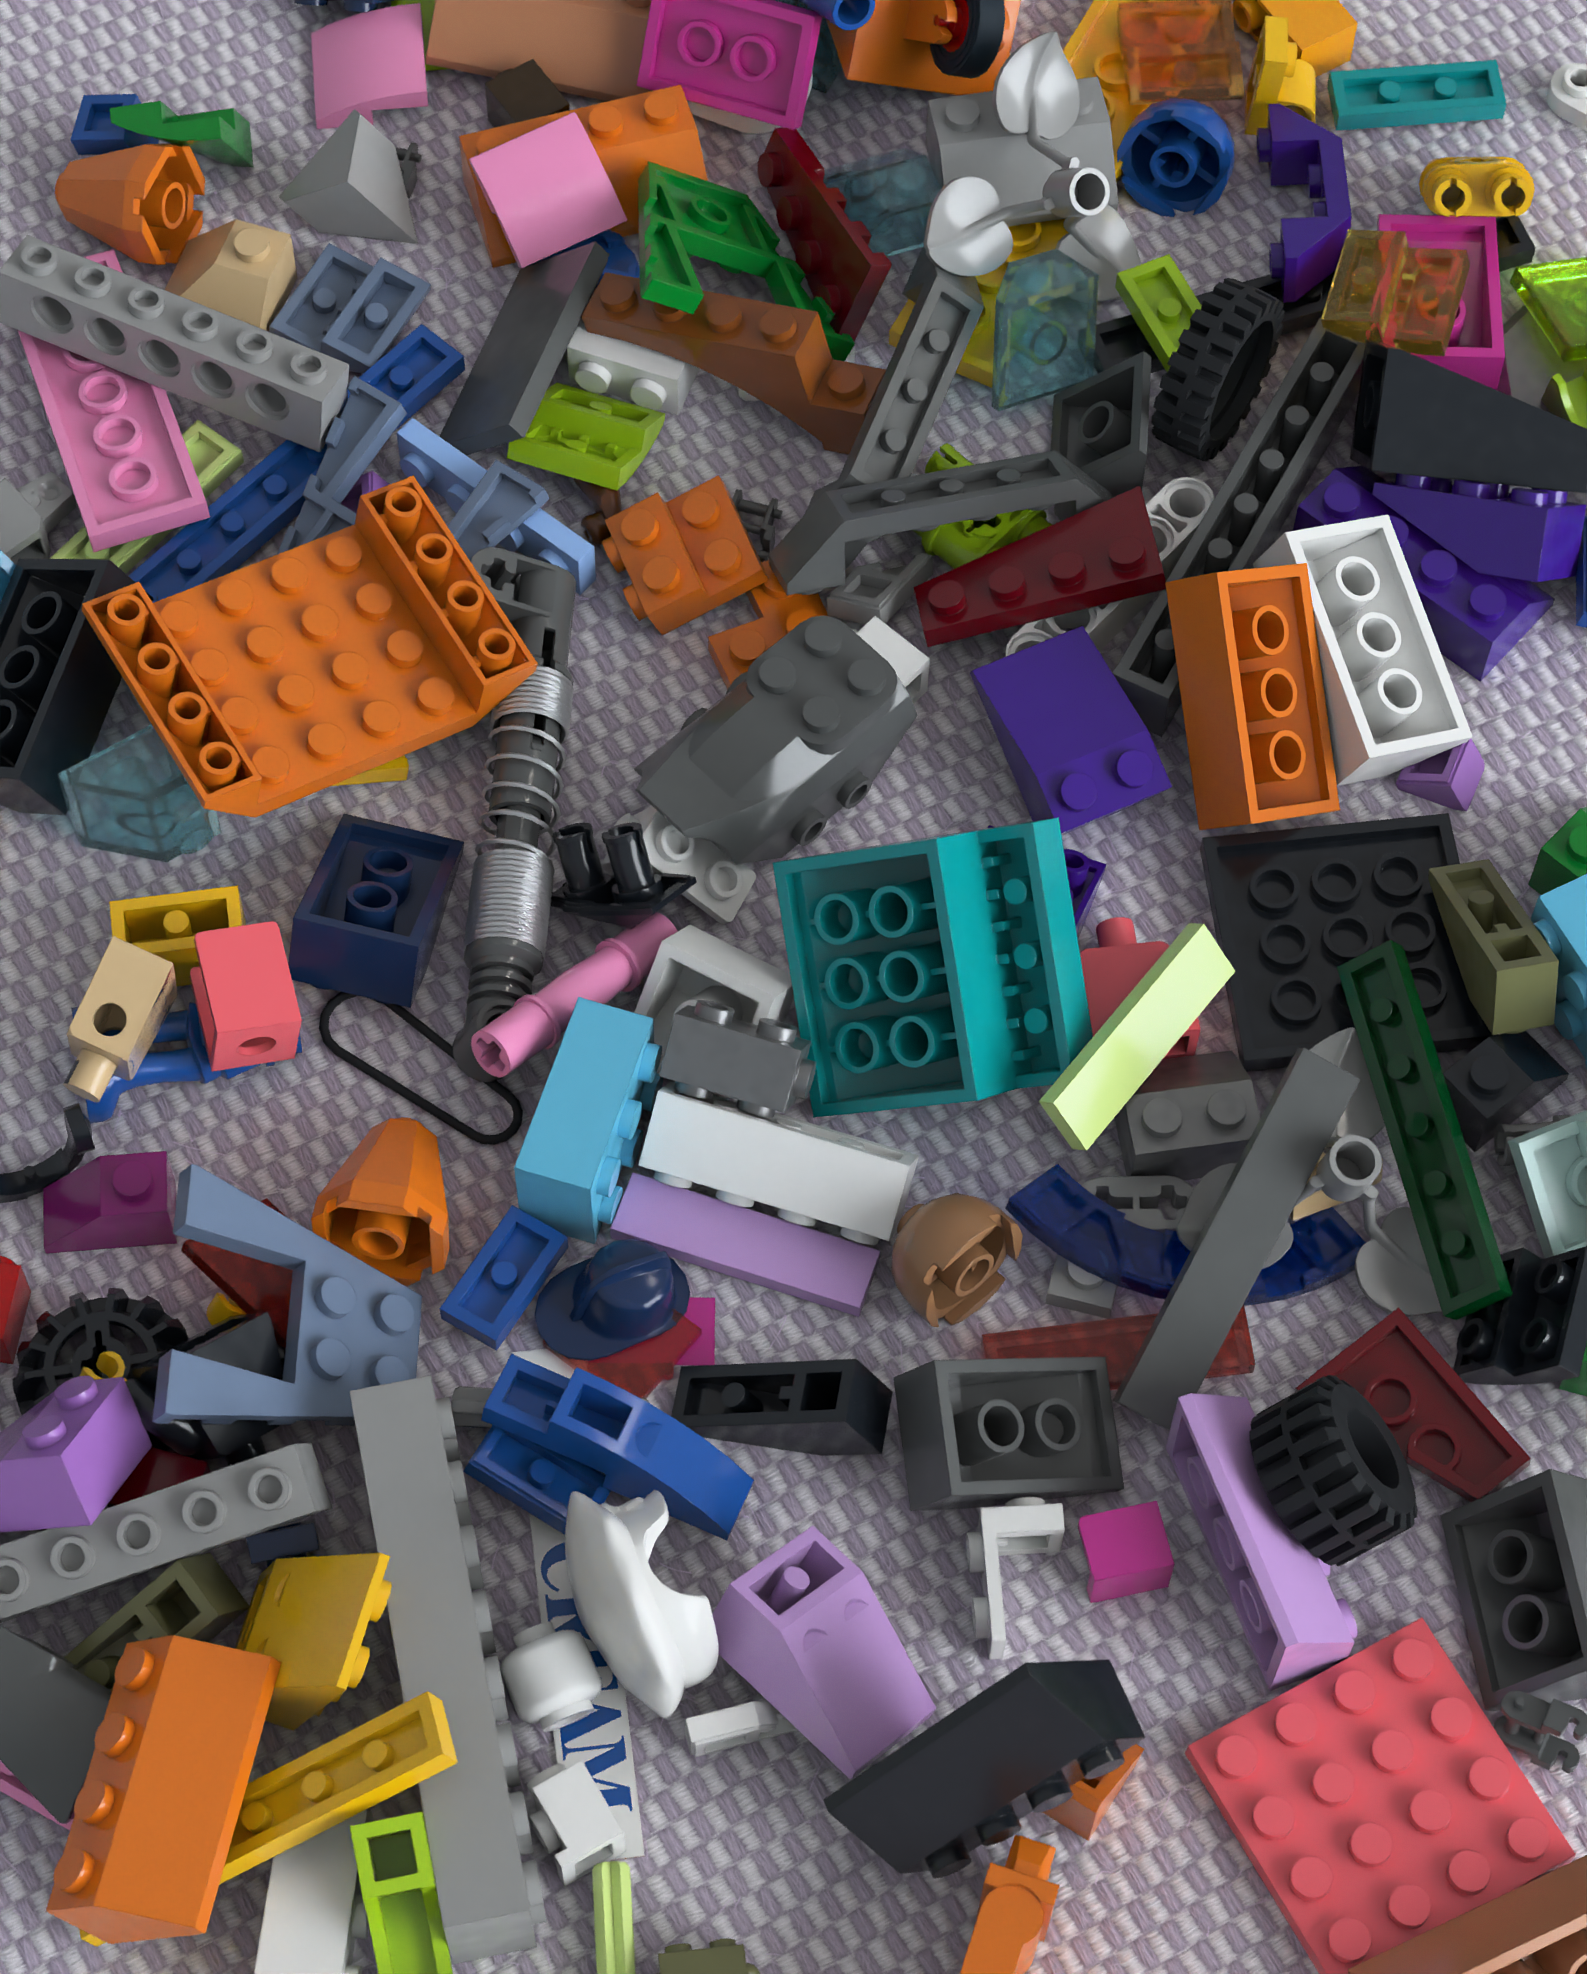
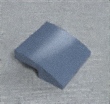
[269,243,431,373]

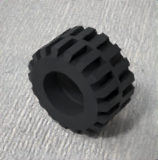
[1249,1375,1417,1566]

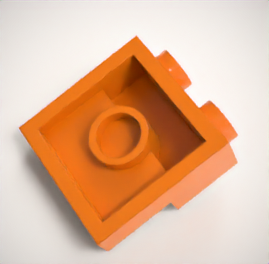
[602,475,769,636]

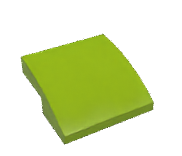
[506,382,665,491]

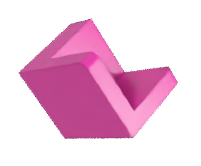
[1078,1501,1175,1603]

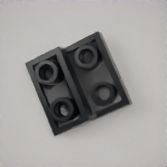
[1453,1246,1587,1385]

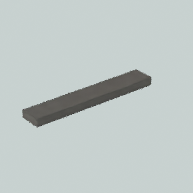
[1113,1048,1361,1432]

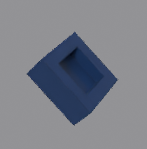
[246,1519,320,1567]

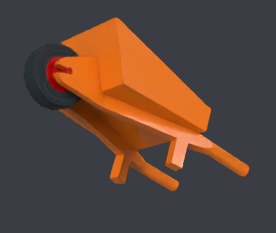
[826,0,1021,96]

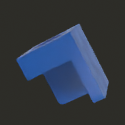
[70,94,160,155]

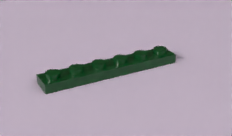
[1337,940,1513,1321]

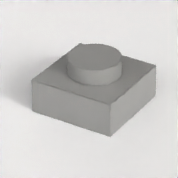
[1045,1235,1126,1319]

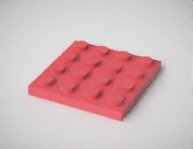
[1185,1618,1576,1974]

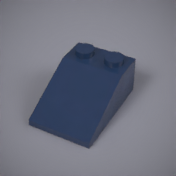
[288,814,464,1008]

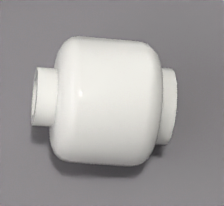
[500,1622,602,1732]

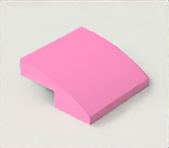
[311,3,428,129]
[468,112,628,268]

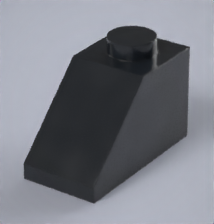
[1443,1031,1569,1152]

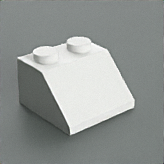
[634,925,794,1101]

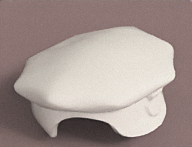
[565,1490,719,1719]

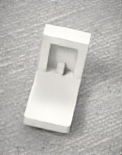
[601,806,756,925]
[966,1497,1065,1660]

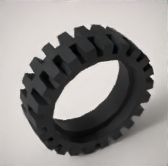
[1151,278,1284,461]

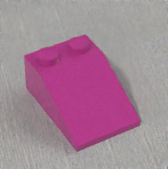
[1375,214,1505,390]

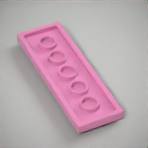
[17,249,210,552]

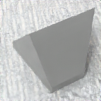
[279,109,418,244]

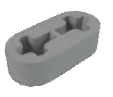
[1072,1175,1193,1244]

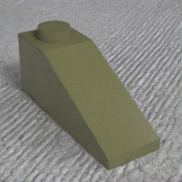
[1428,859,1559,1035]
[64,1552,249,1691]

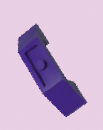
[1257,103,1352,302]

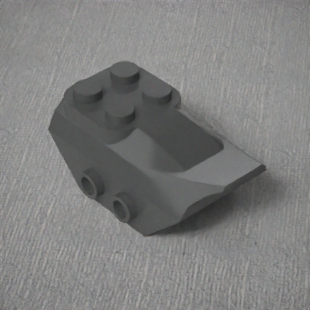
[634,615,918,865]

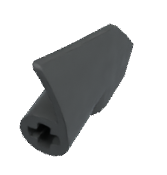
[0,1625,112,1824]

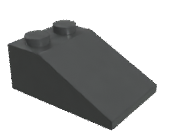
[893,1357,1124,1511]

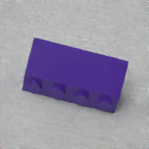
[1293,466,1555,682]

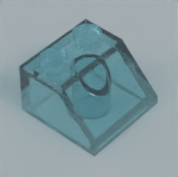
[57,724,221,862]

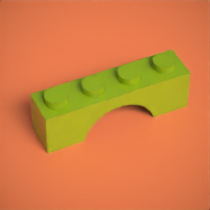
[350,1811,453,1974]

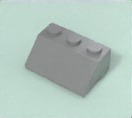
[925,76,1118,227]

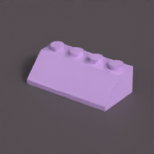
[1166,1393,1358,1691]

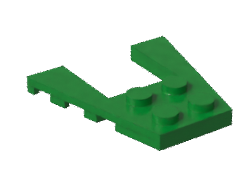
[638,161,855,361]

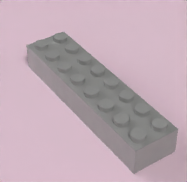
[350,1375,547,1964]

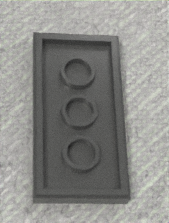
[439,241,610,456]

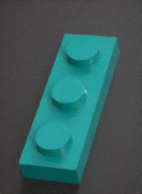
[1327,60,1507,131]

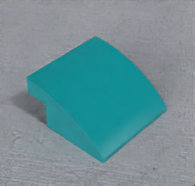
[772,818,1093,1118]

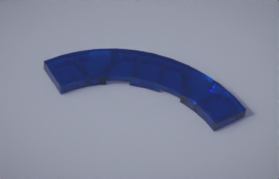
[1005,1164,1366,1306]

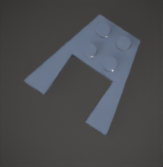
[277,376,549,560]
[152,1164,422,1426]

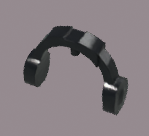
[0,1103,95,1203]

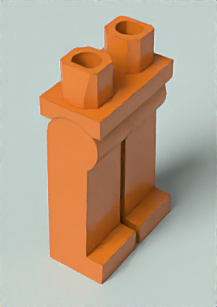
[960,1835,1060,1974]

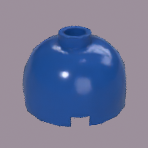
[1117,98,1234,217]

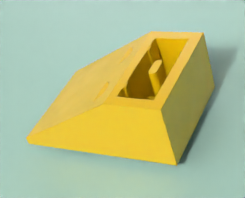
[235,1553,392,1731]

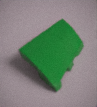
[110,101,253,167]

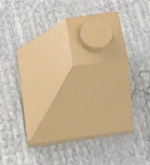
[164,219,297,332]

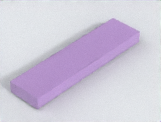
[610,1172,880,1317]

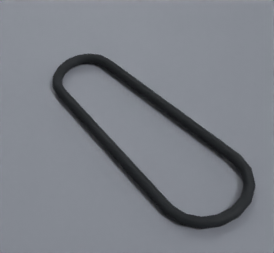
[319,992,523,1145]

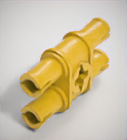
[1419,156,1535,217]

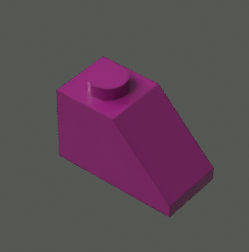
[43,1151,177,1254]

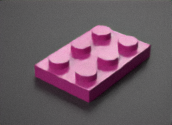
[637,0,822,130]

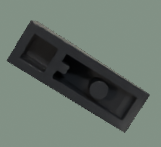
[671,1359,893,1456]

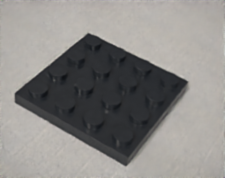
[1200,813,1498,1072]

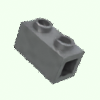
[659,1000,816,1118]

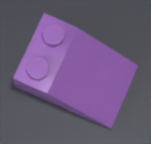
[0,1376,152,1533]

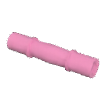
[471,912,678,1078]

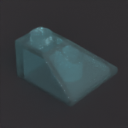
[824,148,941,257]
[991,249,1099,411]

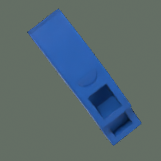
[481,1354,754,1540]

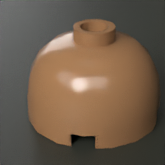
[891,1193,1023,1327]

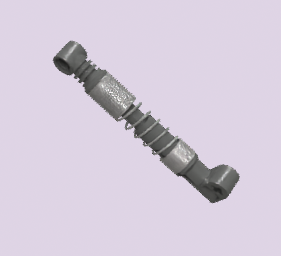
[453,547,576,1082]

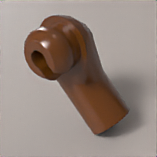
[574,478,622,546]

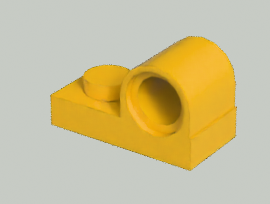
[1245,16,1316,135]

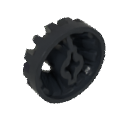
[13,1288,189,1451]

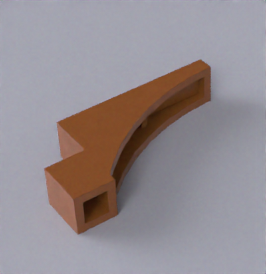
[581,272,886,455]

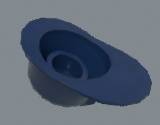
[534,1239,690,1361]

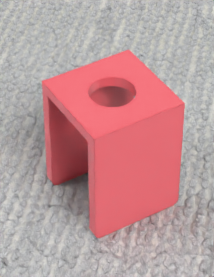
[189,921,302,1072]

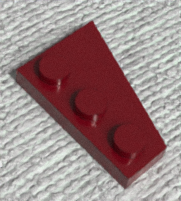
[1295,1307,1531,1502]

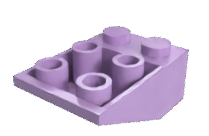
[712,1526,936,1780]

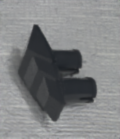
[550,822,697,929]

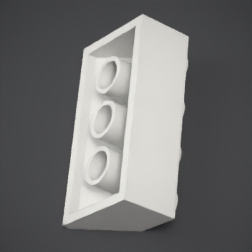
[1253,514,1473,786]

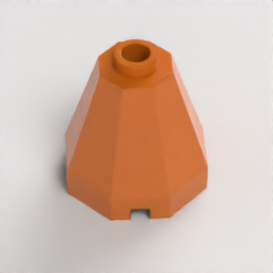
[55,143,205,265]
[311,1117,450,1286]

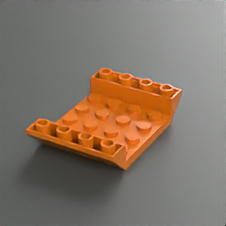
[82,475,538,818]

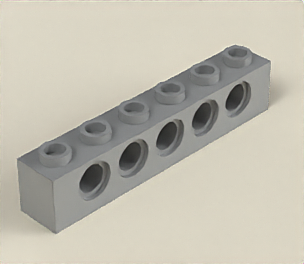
[0,235,349,452]
[0,1443,332,1623]

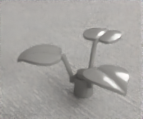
[924,32,1141,302]
[1176,1027,1442,1317]

